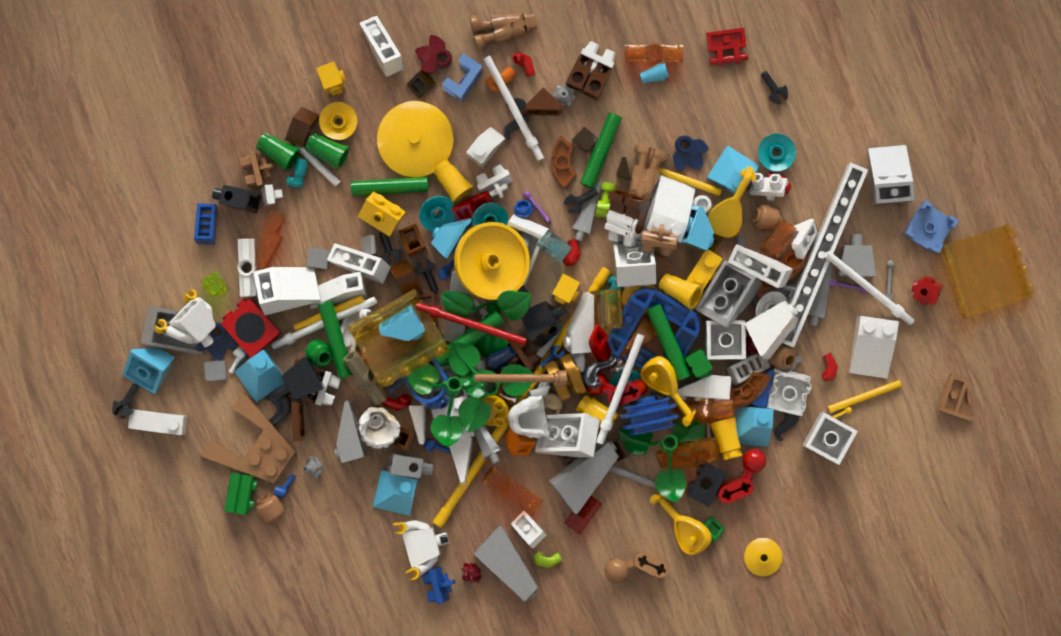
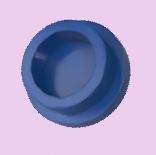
[514,200,533,218]

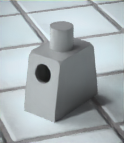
[837,234,876,277]
[387,452,433,478]

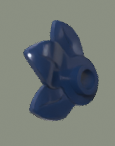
[673,136,709,171]
[197,323,236,361]

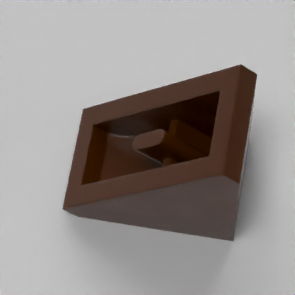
[522,88,563,116]
[285,107,319,148]
[399,224,428,258]
[390,260,423,302]
[392,427,416,451]

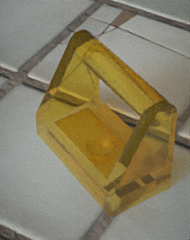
[588,289,623,329]

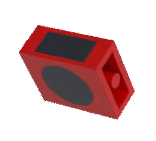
[221,298,282,358]

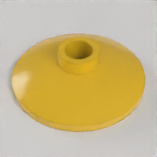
[319,102,357,140]
[744,538,782,576]

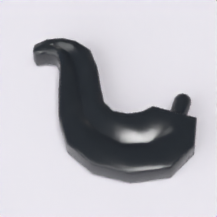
[503,98,530,140]
[583,355,618,388]
[265,390,291,426]
[775,412,799,441]

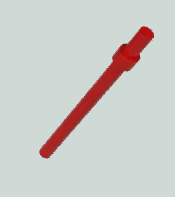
[416,302,527,346]

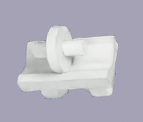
[476,165,513,198]
[749,173,788,201]

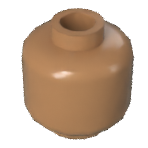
[752,204,782,231]
[768,344,796,370]
[256,494,284,523]

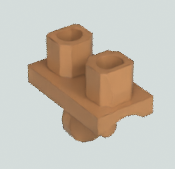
[240,151,274,188]
[641,224,677,256]

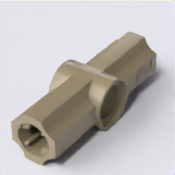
[343,350,388,405]

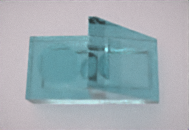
[537,230,571,262]

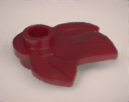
[415,35,452,73]

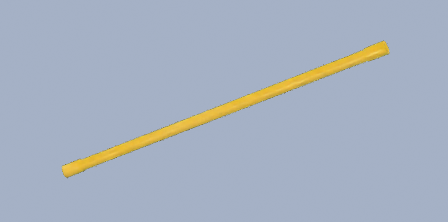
[432,267,612,528]

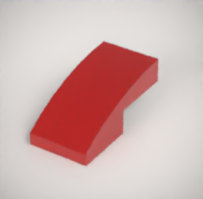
[452,191,494,221]
[589,325,611,361]

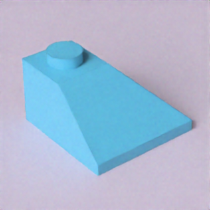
[707,145,760,195]
[677,206,714,251]
[431,218,472,258]
[379,304,425,341]
[122,348,175,395]
[234,350,285,403]
[732,407,774,447]
[373,470,419,516]

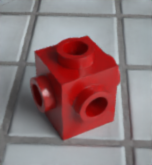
[911,276,943,305]

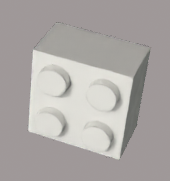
[705,320,746,360]
[802,412,858,465]

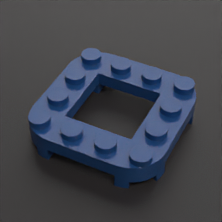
[608,287,700,369]

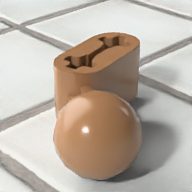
[604,552,669,583]

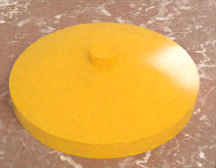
[377,101,454,178]
[454,222,530,300]

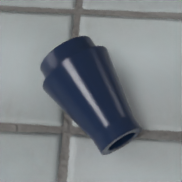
[486,346,516,371]

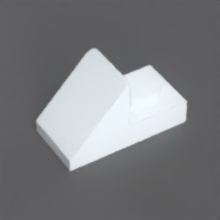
[786,219,818,259]
[511,511,546,548]

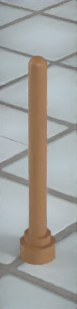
[474,371,567,386]

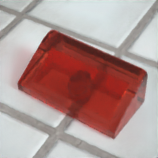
[564,495,602,535]

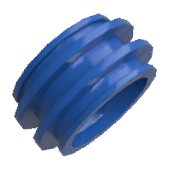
[620,395,679,436]

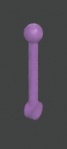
[523,191,551,224]
[830,279,867,293]

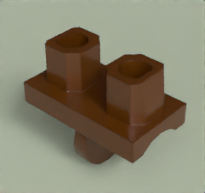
[506,337,539,370]

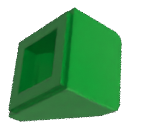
[704,516,725,545]

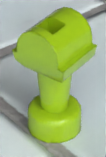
[595,182,617,219]

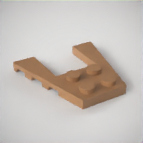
[200,392,296,483]

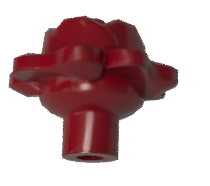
[746,335,760,356]
[462,563,482,583]

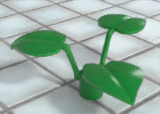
[441,290,531,358]
[448,342,533,432]
[406,363,496,447]
[619,417,706,502]

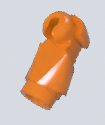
[485,66,517,92]

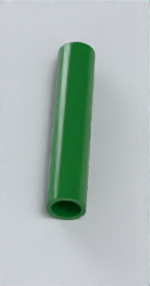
[580,112,622,189]
[351,177,429,197]
[318,300,353,379]
[646,304,691,381]
[434,310,505,368]

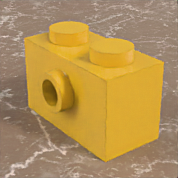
[316,61,346,96]
[357,191,406,237]
[686,249,723,289]
[552,273,580,305]

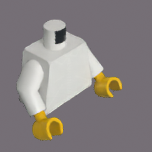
[154,290,216,347]
[393,520,449,581]

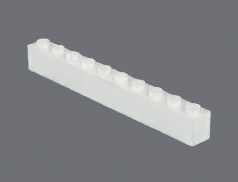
[782,162,868,348]

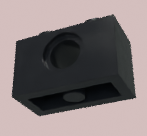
[686,461,727,507]

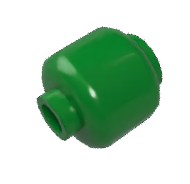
[305,339,333,367]

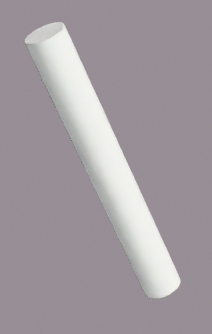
[295,145,341,187]

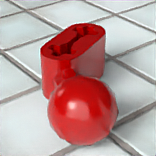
[584,372,647,406]
[716,449,766,503]

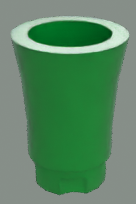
[256,133,301,172]
[305,133,350,171]

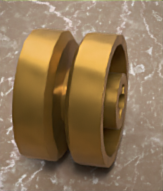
[545,354,586,403]

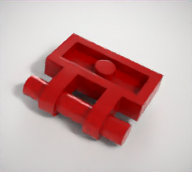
[706,28,748,66]

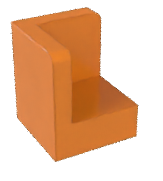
[504,428,536,456]

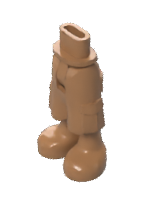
[470,13,537,51]
[629,145,669,199]

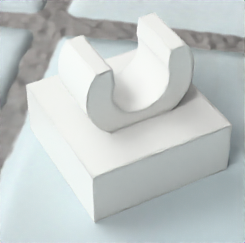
[261,184,283,206]

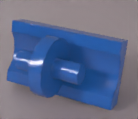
[422,566,456,604]

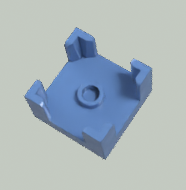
[442,53,483,103]
[902,200,959,254]

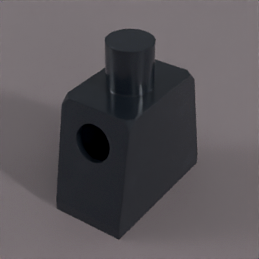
[212,185,262,214]
[521,301,567,348]
[276,356,325,400]

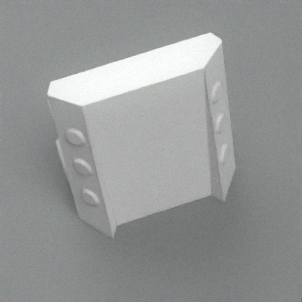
[766,368,812,416]

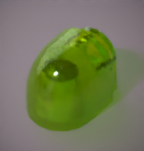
[201,271,228,296]

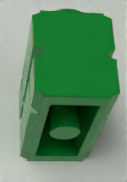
[684,349,713,380]
[224,472,258,515]

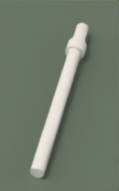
[483,56,544,161]
[824,251,914,325]
[271,297,377,350]
[596,333,644,444]

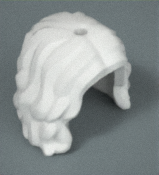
[508,396,549,438]
[358,407,401,449]

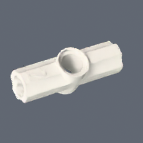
[237,238,257,297]

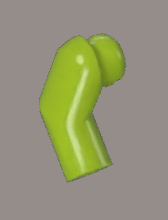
[533,552,563,568]

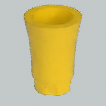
[433,160,474,203]
[658,274,703,310]
[576,394,620,430]
[710,417,742,461]

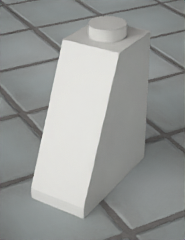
[466,127,506,169]
[745,301,798,360]

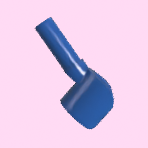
[438,259,454,280]
[539,346,564,368]
[424,439,451,454]
[274,474,296,498]

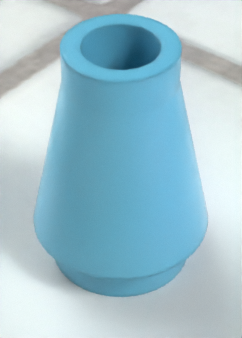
[640,62,669,84]

